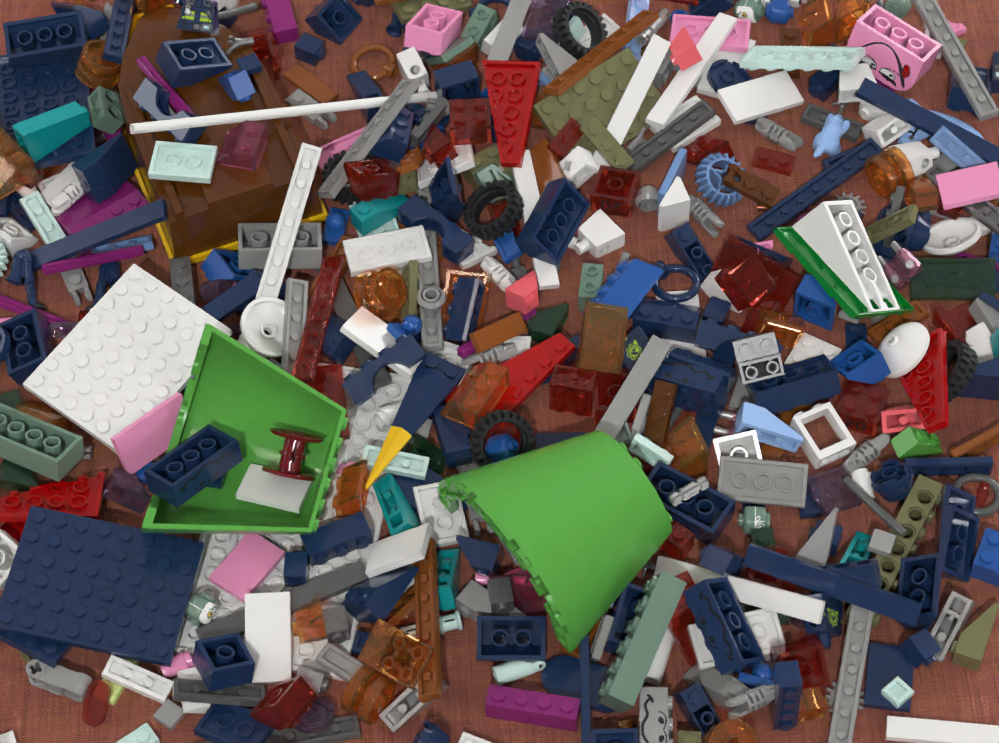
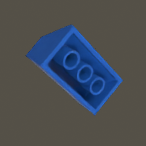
[583,258,664,332]

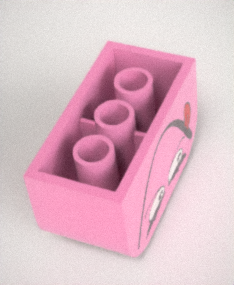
[847,4,942,91]

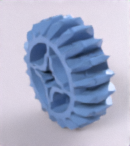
[694,152,746,208]

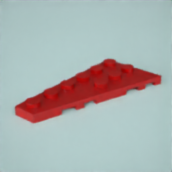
[482,60,541,168]
[899,328,949,434]
[445,333,576,439]
[0,471,106,523]

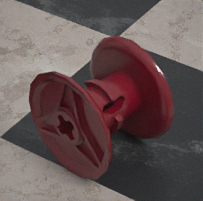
[262,428,324,481]

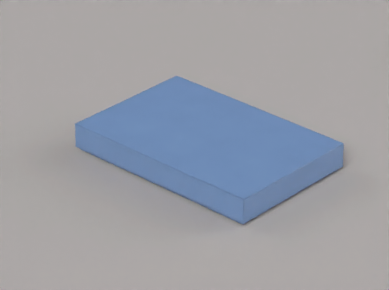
[657,148,687,216]

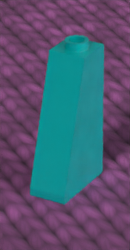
[12,101,91,164]

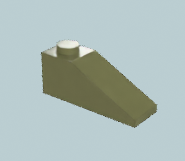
[950,602,999,671]

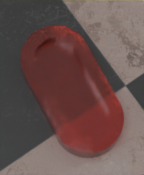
[82,680,111,727]

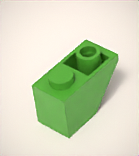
[890,426,943,460]

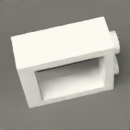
[789,401,857,470]

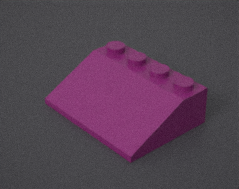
[54,181,149,256]

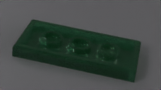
[910,258,996,300]

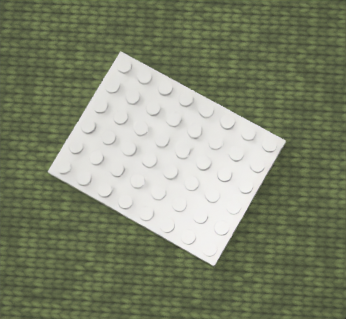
[23,264,232,453]

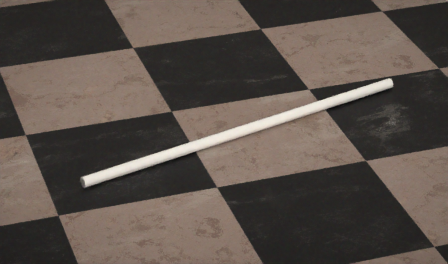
[130,91,438,134]

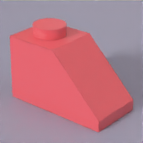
[669,27,703,71]
[505,270,539,315]
[880,405,925,434]

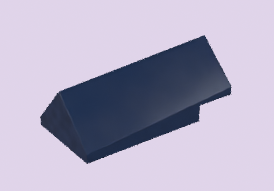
[936,484,980,583]

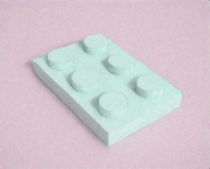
[148,141,218,184]

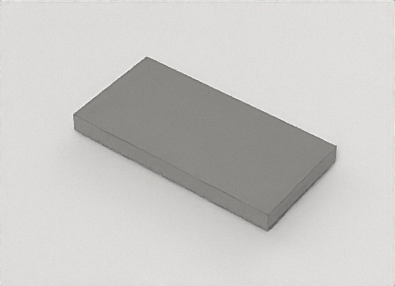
[717,456,809,509]

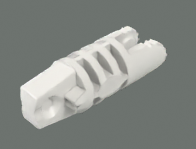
[50,178,85,216]
[480,256,517,292]

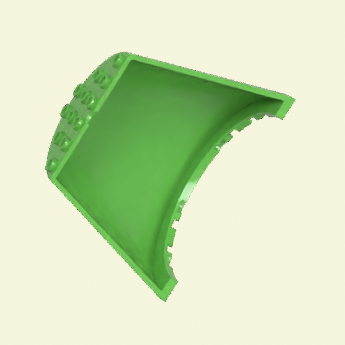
[141,323,349,535]
[437,430,673,653]

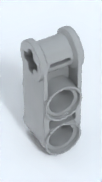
[25,659,93,702]

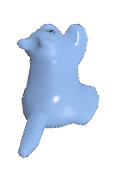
[812,114,850,158]

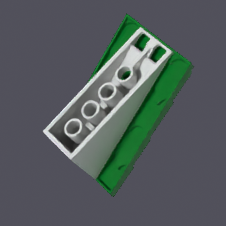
[773,200,915,319]

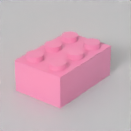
[404,3,463,56]

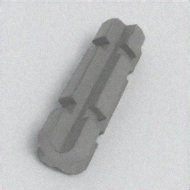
[668,476,709,506]

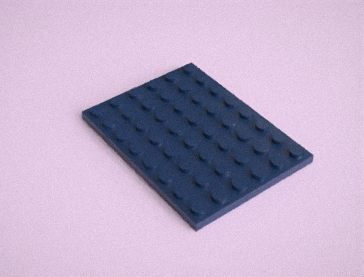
[0,54,96,176]
[0,506,205,667]

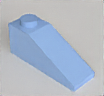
[734,402,804,453]

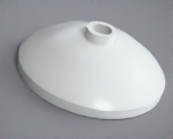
[923,217,982,256]
[240,297,285,357]
[878,322,930,378]

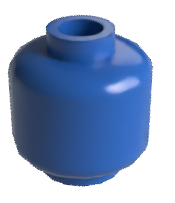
[765,0,794,25]
[485,433,519,462]

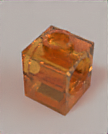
[797,686,828,722]

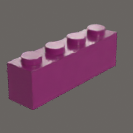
[260,0,299,45]
[485,684,581,732]

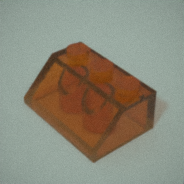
[440,361,510,429]

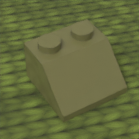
[463,143,515,191]

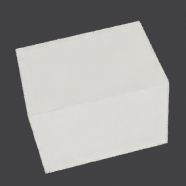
[658,176,690,232]
[0,217,38,258]
[713,429,763,466]

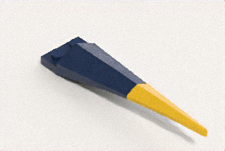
[365,351,465,490]

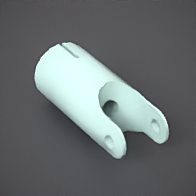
[492,661,546,686]

